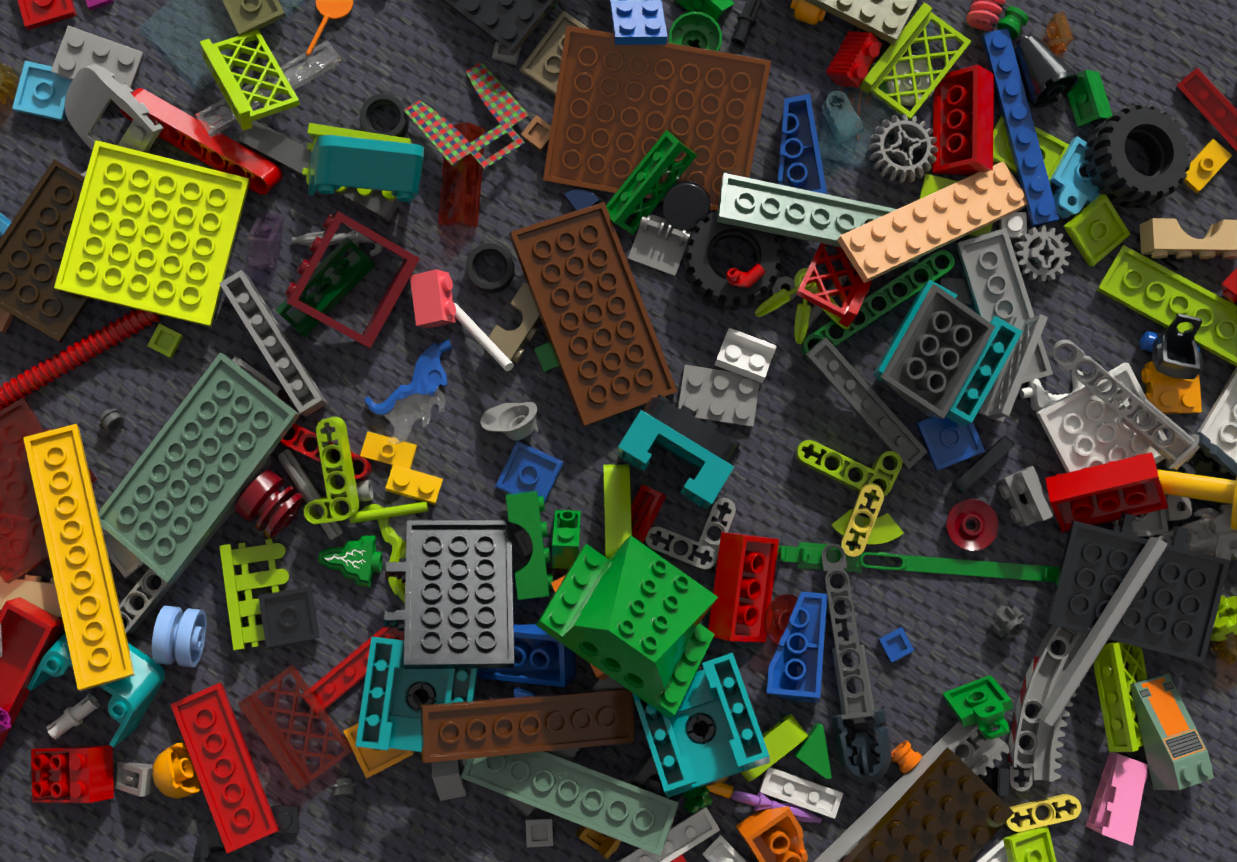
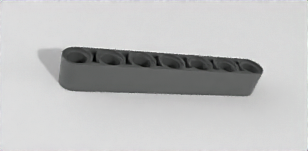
[237,121,401,222]

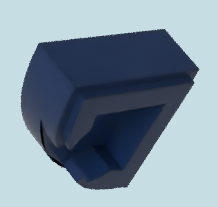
[564,189,600,211]

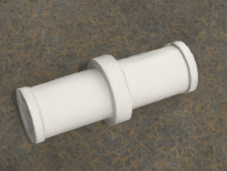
[46,694,100,739]

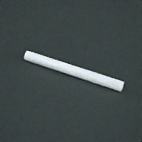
[454,303,514,371]

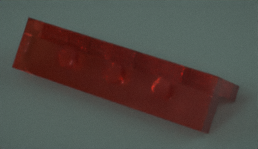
[439,122,485,228]

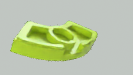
[830,509,904,545]

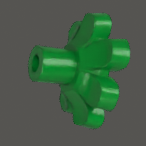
[683,786,712,813]

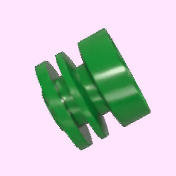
[668,12,722,51]

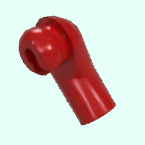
[726,264,766,288]

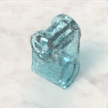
[822,91,864,144]

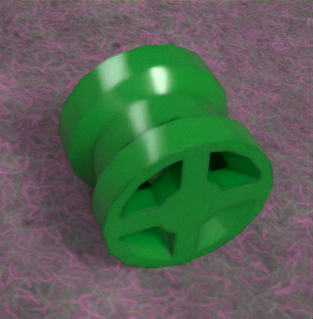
[997,6,1029,39]

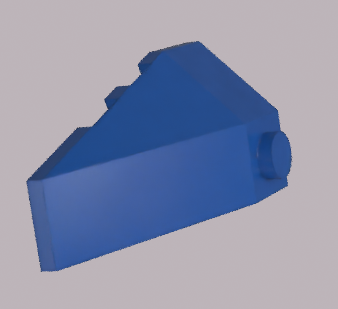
[767,592,827,703]

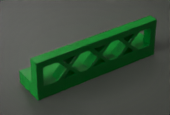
[606,130,697,235]

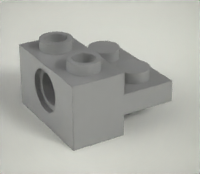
[998,466,1054,527]

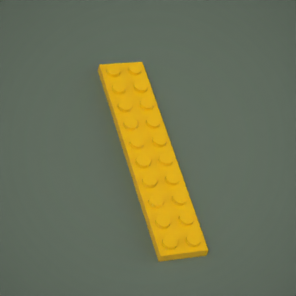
[23,424,135,691]

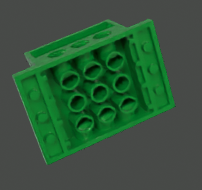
[536,535,718,719]

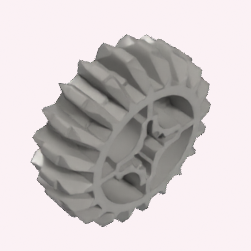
[868,114,938,184]

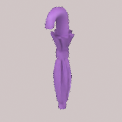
[731,791,822,823]

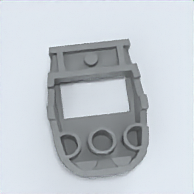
[65,65,163,153]

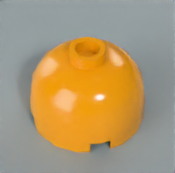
[152,743,201,799]

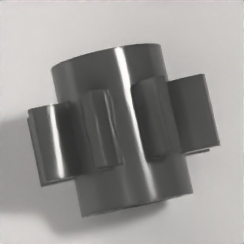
[991,606,1025,638]

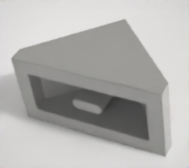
[432,760,466,801]
[114,761,156,797]

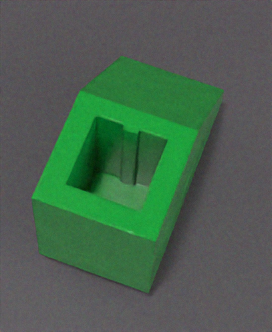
[552,510,581,569]

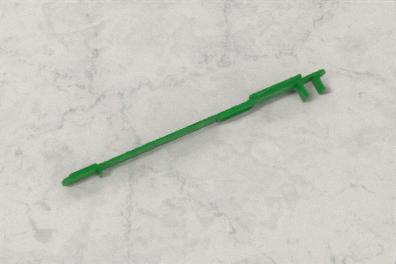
[776,542,1060,582]

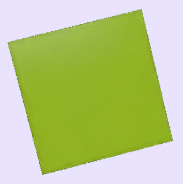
[147,324,184,358]

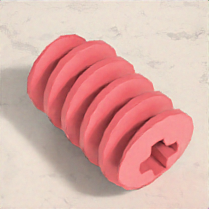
[966,0,1006,31]

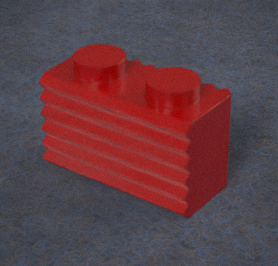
[826,31,882,88]

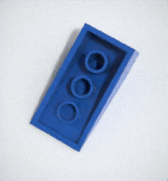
[477,624,576,687]

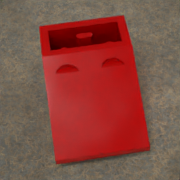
[31,745,114,803]

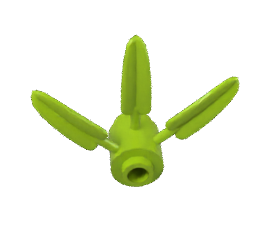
[755,268,850,345]

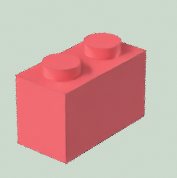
[410,269,456,328]

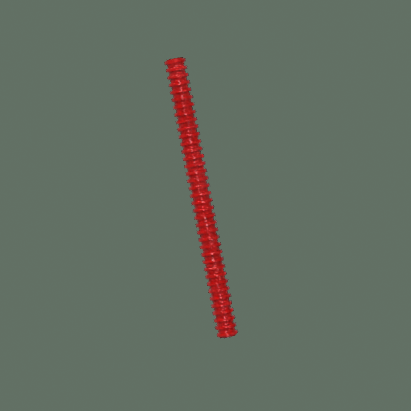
[0,309,160,411]

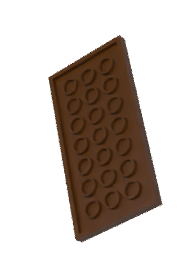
[509,202,678,427]

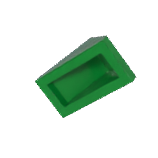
[793,723,832,779]

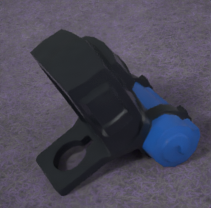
[1140,314,1203,379]

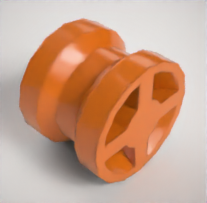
[891,740,922,774]

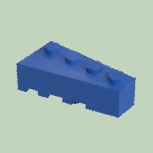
[778,94,827,194]

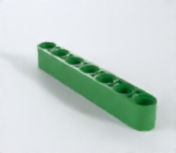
[801,250,954,359]

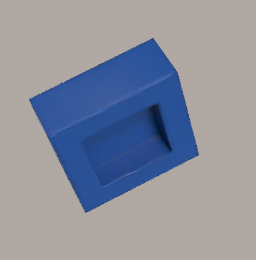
[878,627,914,663]

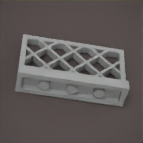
[978,314,1048,423]

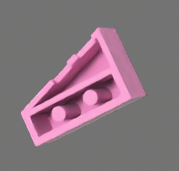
[1086,752,1148,846]

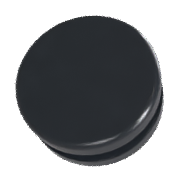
[663,180,711,230]

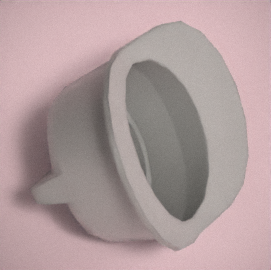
[480,402,538,440]

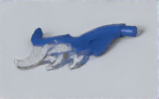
[365,340,452,444]

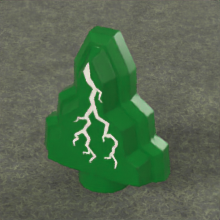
[318,536,383,588]

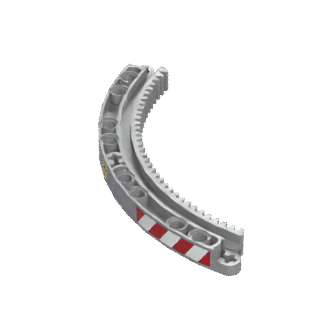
[1007,515,1237,791]

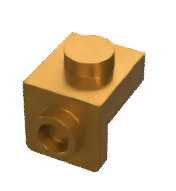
[575,825,621,859]

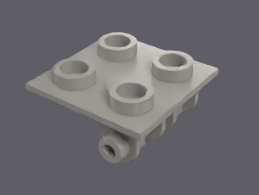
[628,214,692,276]

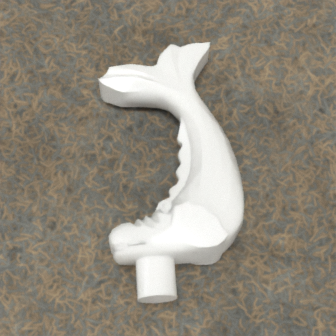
[1019,370,1084,412]

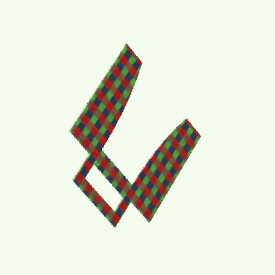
[404,63,529,169]

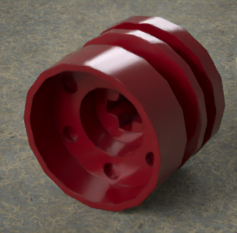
[234,469,305,539]

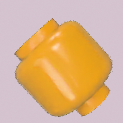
[790,0,826,25]

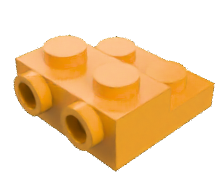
[1141,361,1202,414]

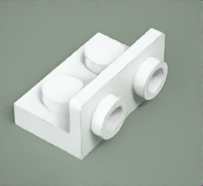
[715,328,776,383]

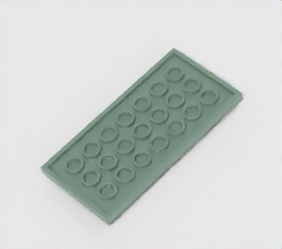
[98,353,300,583]

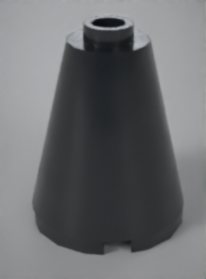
[1014,35,1079,108]

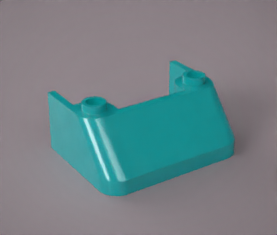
[308,135,424,205]
[27,633,165,747]

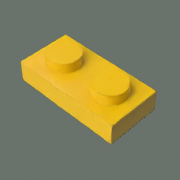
[385,464,443,505]

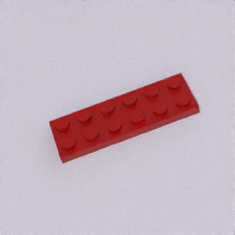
[170,683,279,854]

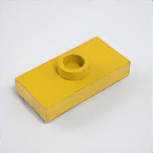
[1184,139,1232,193]
[360,431,418,469]

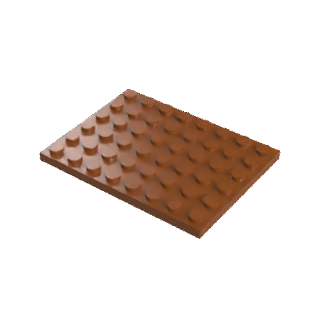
[543,25,771,211]

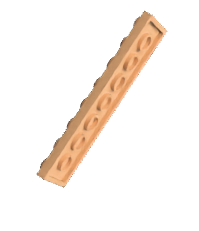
[837,162,1027,283]

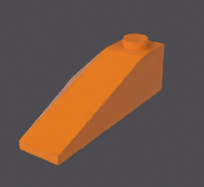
[736,806,808,862]

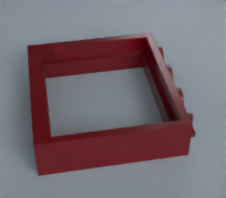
[284,211,420,348]

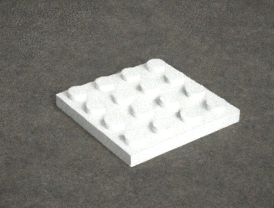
[1036,363,1167,473]

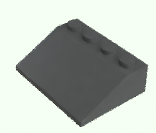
[880,285,995,419]

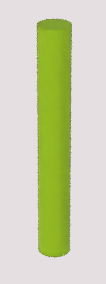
[349,501,428,523]

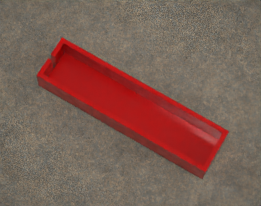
[0,597,64,749]

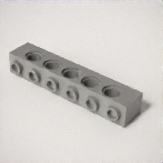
[219,270,328,417]

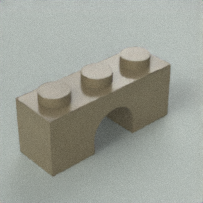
[483,282,541,363]

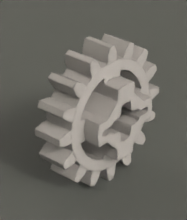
[1015,226,1071,282]

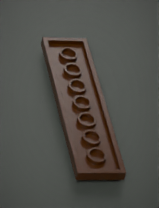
[420,688,634,763]

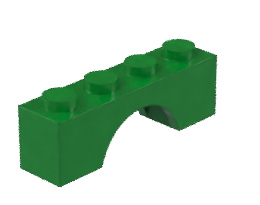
[506,490,554,600]

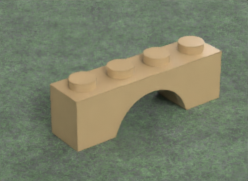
[1140,218,1237,259]

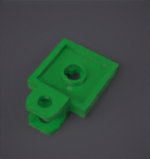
[942,675,1014,740]

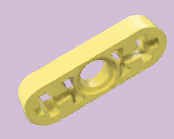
[841,483,884,557]
[1005,794,1081,832]

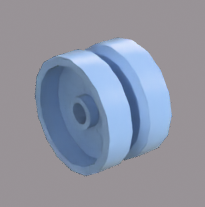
[152,606,207,667]

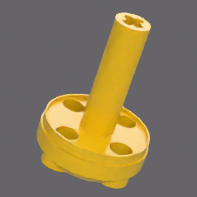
[1158,470,1237,531]

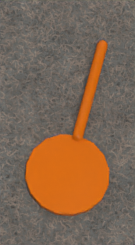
[306,0,354,56]

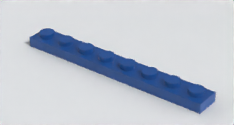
[981,28,1059,227]

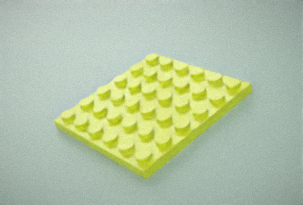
[54,140,249,327]

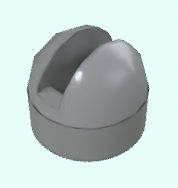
[356,480,374,501]

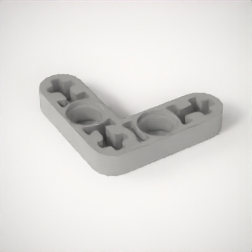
[645,498,736,569]

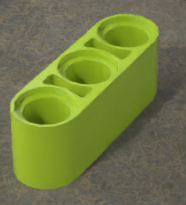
[741,714,808,782]

